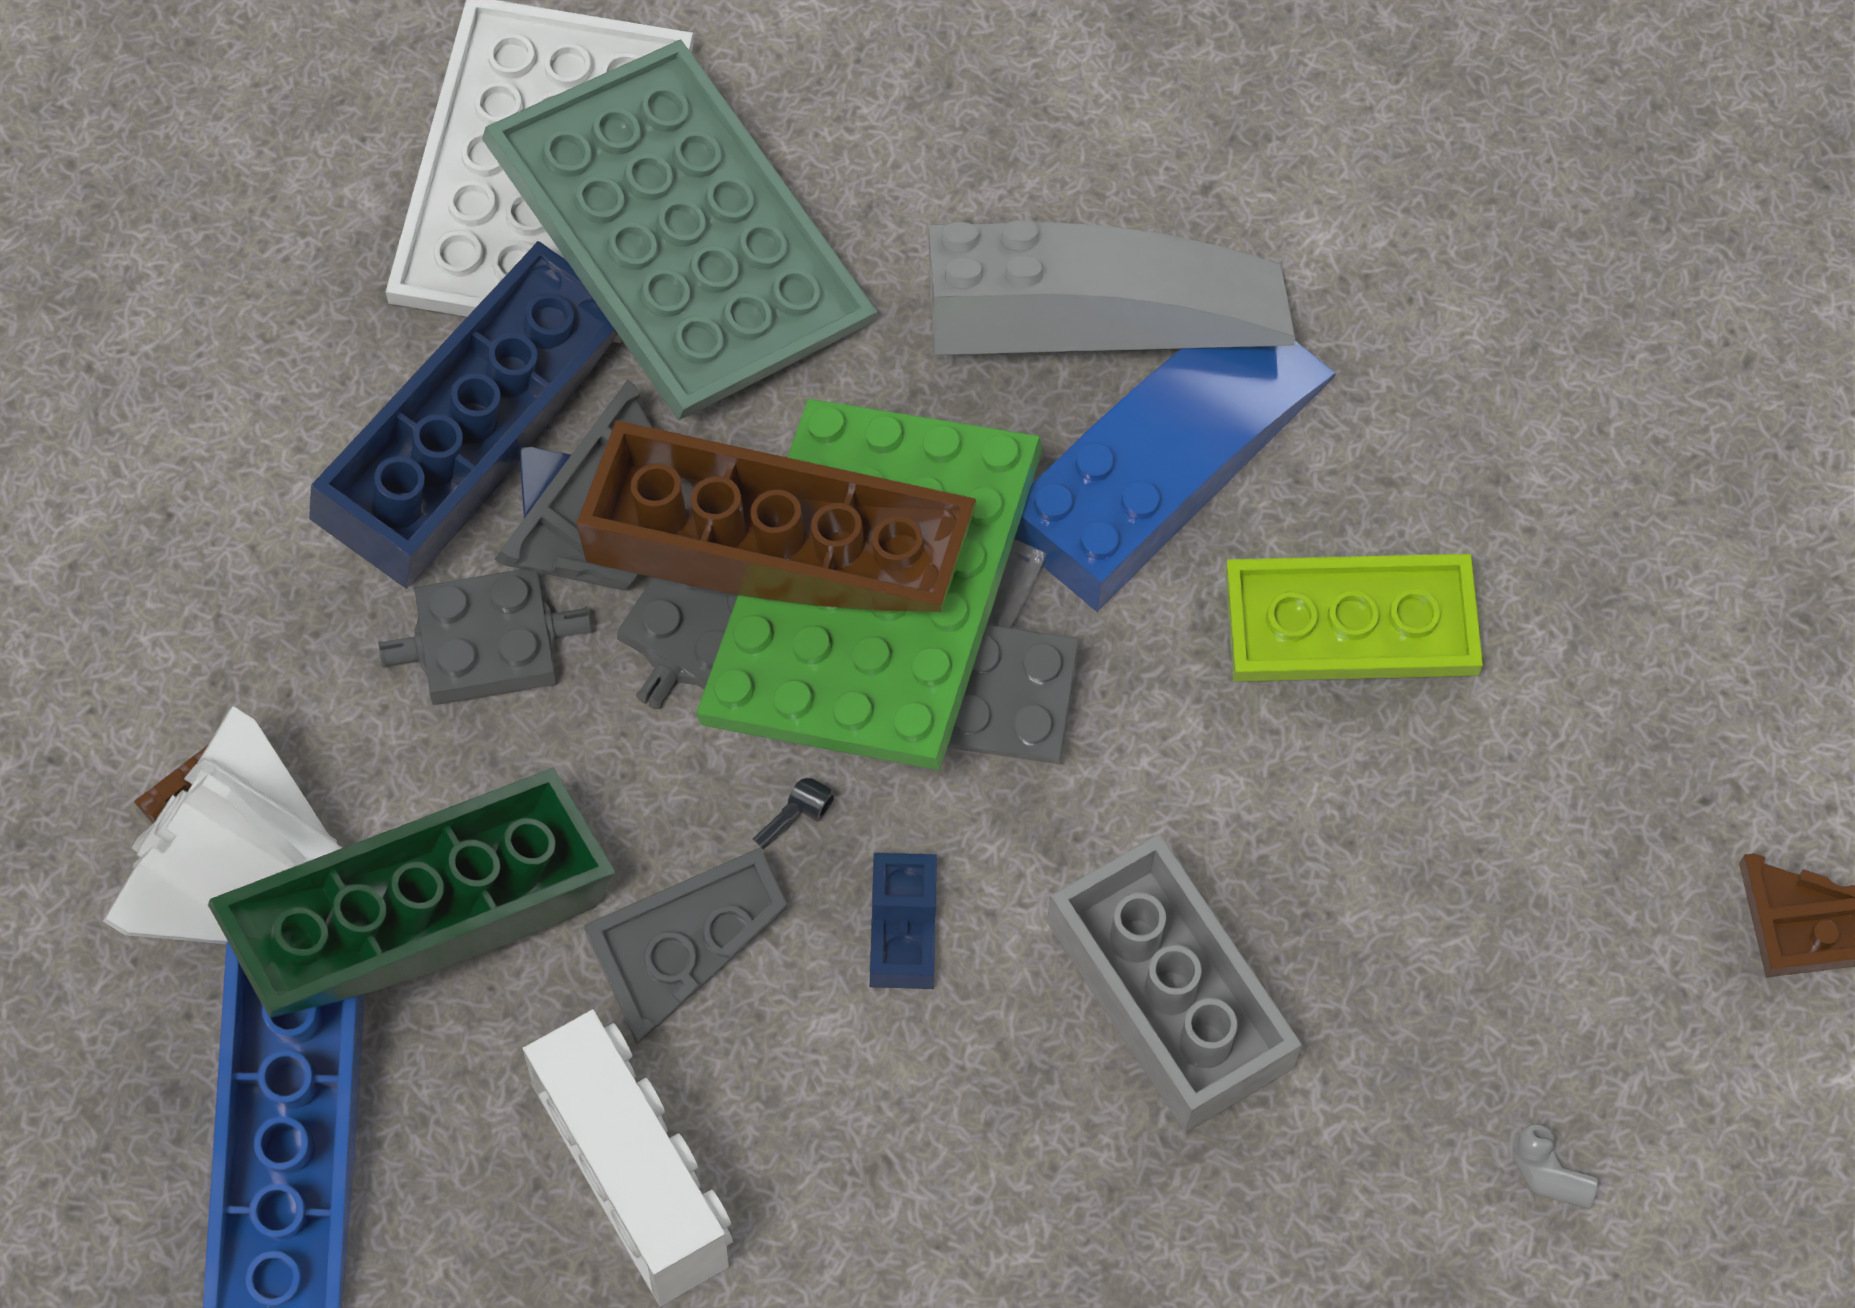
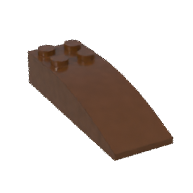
[576,420,976,612]

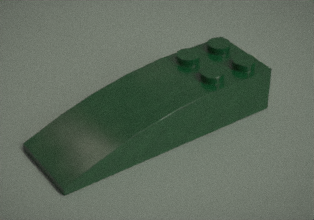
[208,767,616,1017]

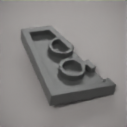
[584,847,787,1045]

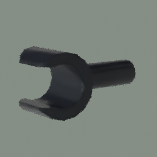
[752,778,834,850]

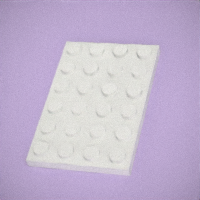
[386,0,694,343]

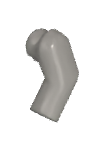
[1513,1125,1598,1209]

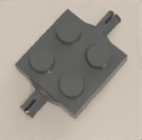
[378,569,592,705]
[617,577,738,709]

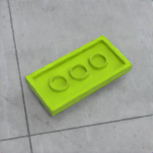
[1225,554,1483,682]

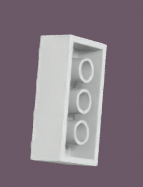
[523,1009,733,1307]

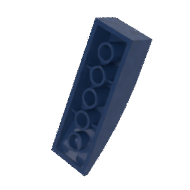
[309,241,618,589]

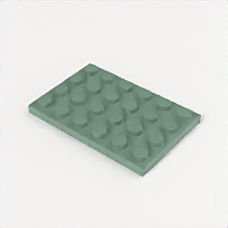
[482,39,877,421]

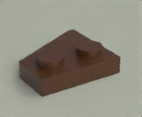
[1739,853,1855,978]

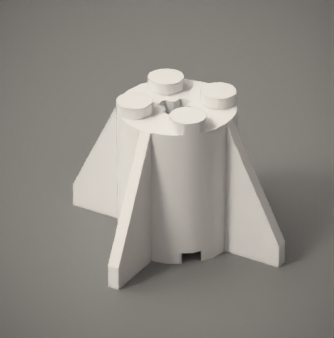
[103,706,342,944]

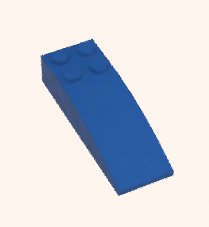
[1013,340,1336,612]
[203,942,365,1308]

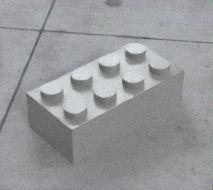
[1047,833,1302,1133]

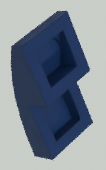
[869,853,937,989]

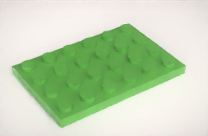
[696,398,1043,771]

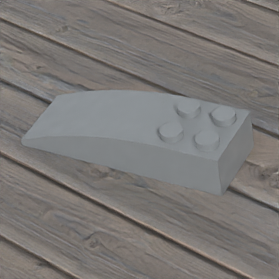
[929,220,1295,355]

